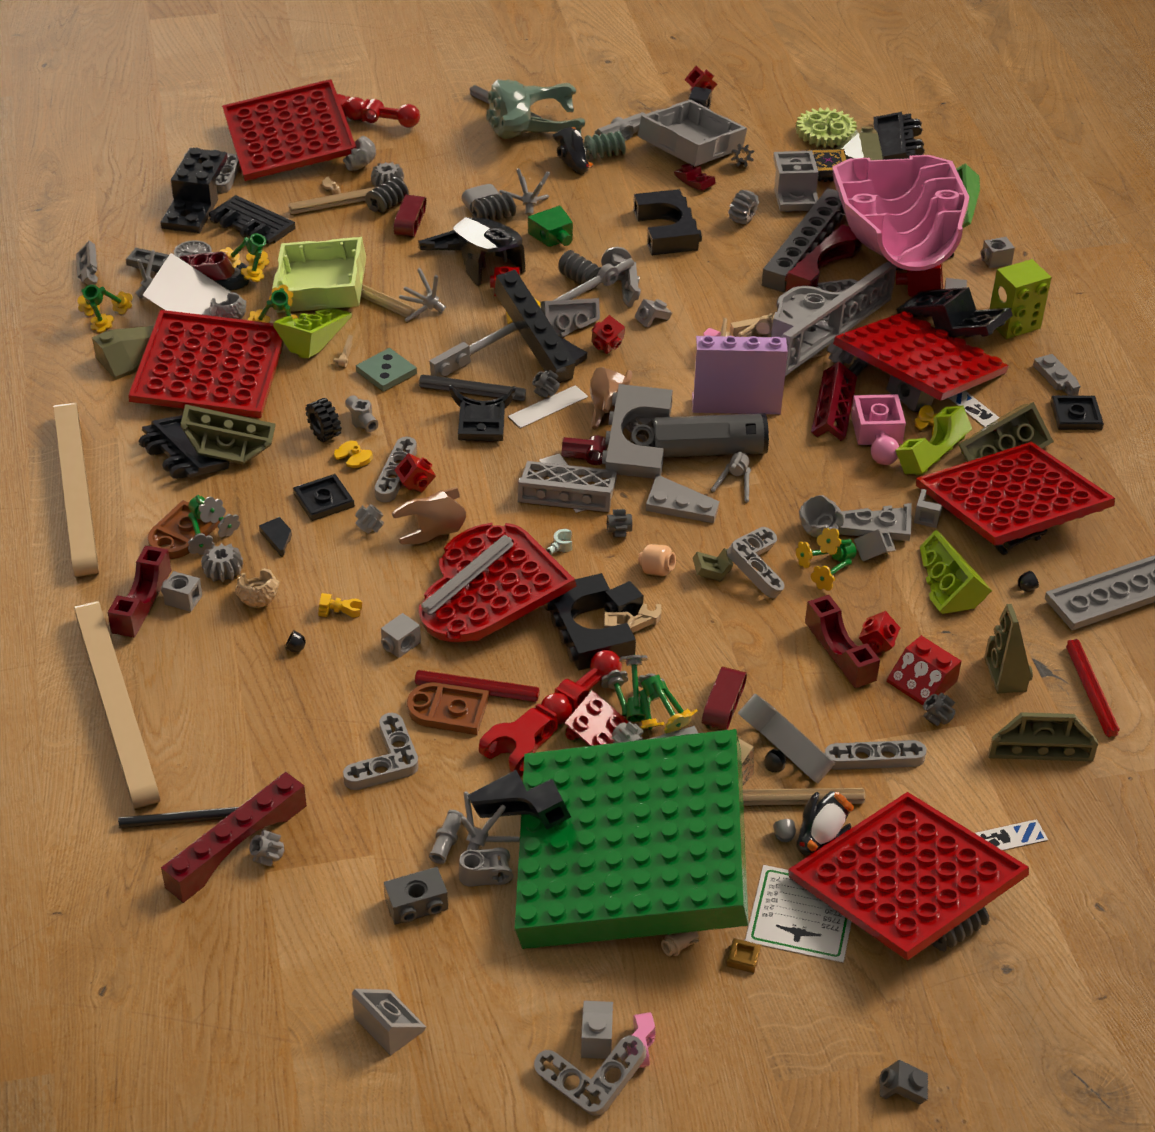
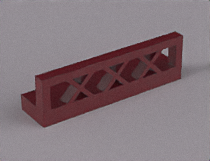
[811,362,857,441]

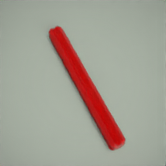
[1066,639,1120,737]
[415,670,540,702]

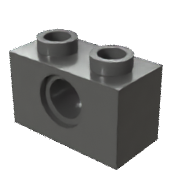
[886,375,934,412]
[383,867,448,925]

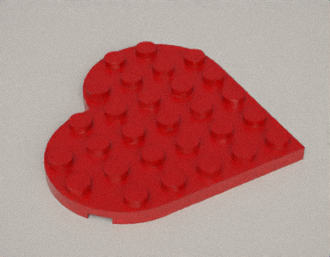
[419,523,577,642]

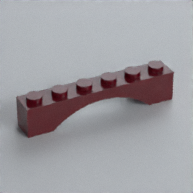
[785,224,862,291]
[161,772,307,903]

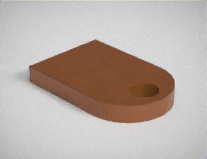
[148,500,220,559]
[407,682,489,735]

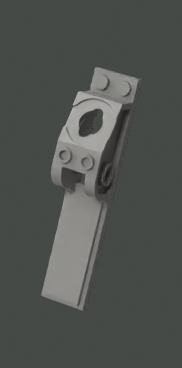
[771,261,897,376]

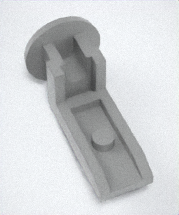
[601,247,641,307]

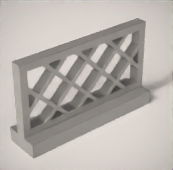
[518,461,617,512]

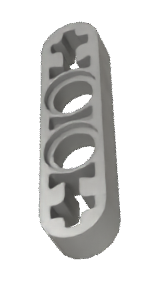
[375,437,417,502]
[825,740,926,770]

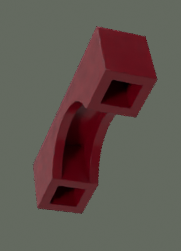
[107,545,172,638]
[805,595,880,688]

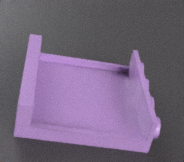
[692,335,788,414]

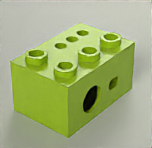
[989,259,1052,339]

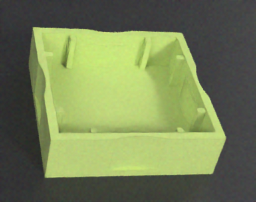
[271,237,366,313]

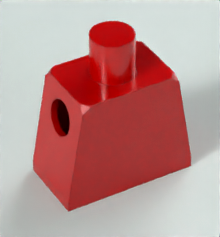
[896,263,943,297]

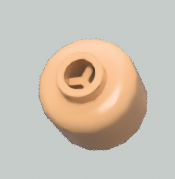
[638,544,676,576]

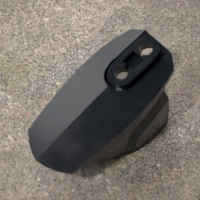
[453,217,525,286]

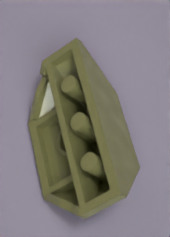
[180,404,276,464]
[988,712,1098,761]

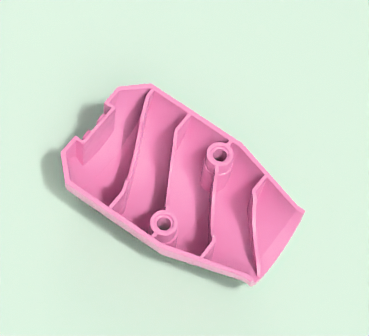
[832,155,969,271]

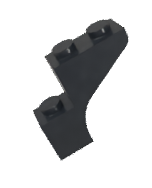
[467,770,571,830]

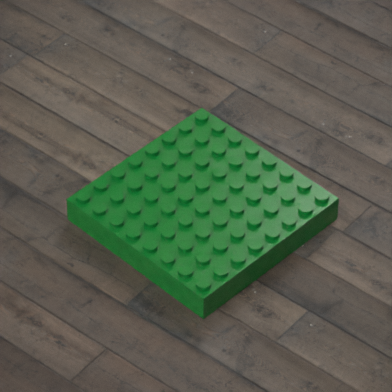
[515,729,749,949]

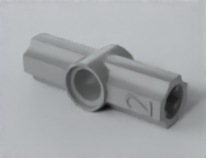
[595,112,645,141]

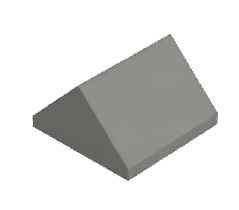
[352,989,426,1056]

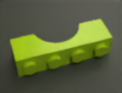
[895,406,972,475]

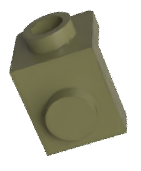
[692,548,733,581]

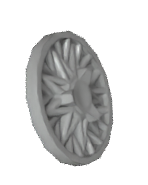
[174,240,212,258]

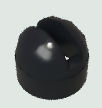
[1018,571,1039,592]
[285,630,306,652]
[764,749,786,772]

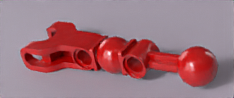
[337,94,421,128]
[479,650,622,776]

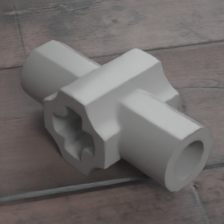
[345,395,378,432]

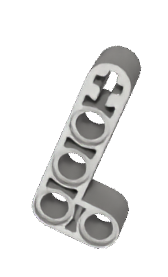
[738,693,835,783]

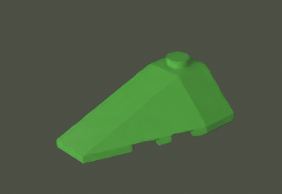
[956,163,980,228]

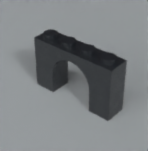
[633,189,702,256]
[544,573,636,671]

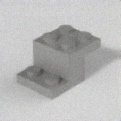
[773,151,818,212]

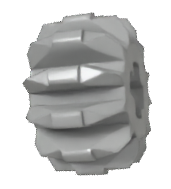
[371,162,404,187]
[728,189,759,225]
[201,542,243,582]

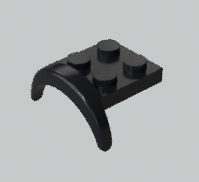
[449,385,516,441]

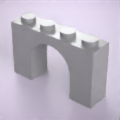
[602,384,673,479]

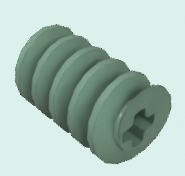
[584,131,626,160]

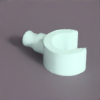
[546,529,572,555]

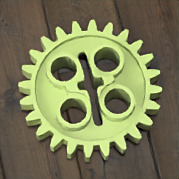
[796,108,857,148]

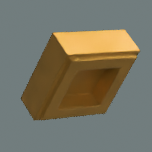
[726,938,761,973]

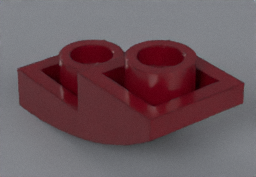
[674,163,716,191]

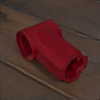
[561,435,608,465]

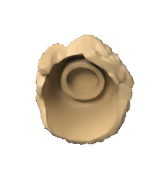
[235,568,280,608]

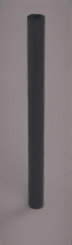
[118,807,239,828]

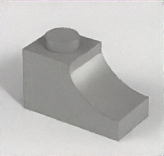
[581,1001,613,1059]

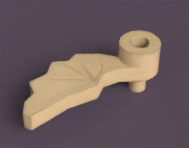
[322,176,341,195]
[333,335,353,367]

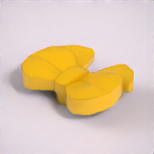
[914,405,937,435]
[334,441,373,468]

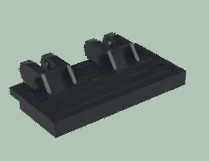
[873,112,925,160]
[209,195,296,244]
[138,415,230,479]

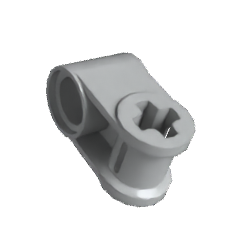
[459,848,513,887]

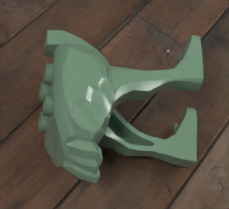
[486,79,585,139]

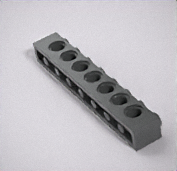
[762,188,845,293]

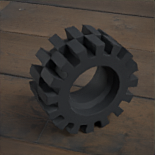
[305,398,342,442]

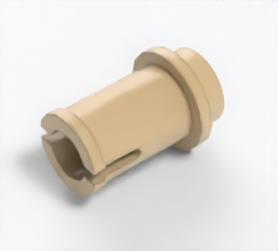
[661,931,699,956]

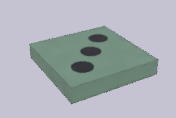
[356,348,417,392]

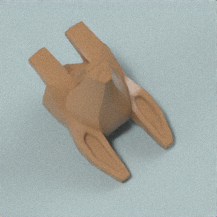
[590,367,632,430]
[392,487,466,544]

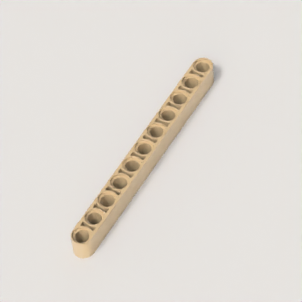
[54,402,99,577]
[74,601,161,809]

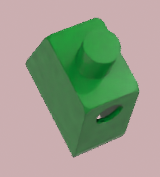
[528,205,573,247]

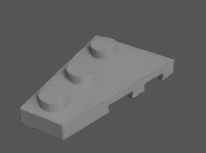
[540,298,600,337]
[646,475,719,523]
[839,503,912,541]

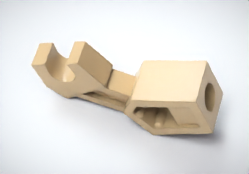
[604,604,661,633]

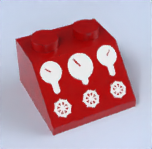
[886,635,962,705]

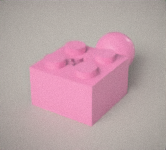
[851,394,906,465]

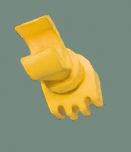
[318,593,362,618]

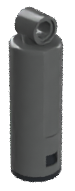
[630,413,769,458]

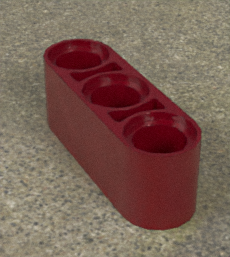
[394,194,427,237]
[179,251,235,281]
[702,666,747,730]

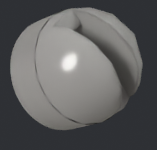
[773,819,796,842]

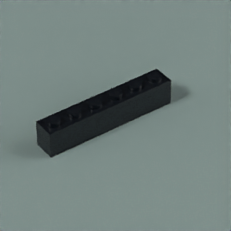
[494,270,576,383]

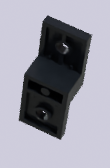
[161,148,228,233]
[896,287,1013,338]

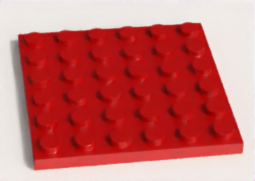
[222,79,357,181]
[128,310,284,418]
[833,312,1009,401]
[916,442,1115,546]
[788,792,1029,961]

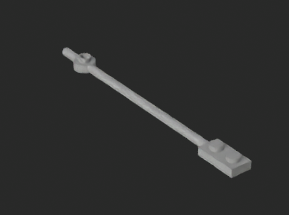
[429,258,634,377]

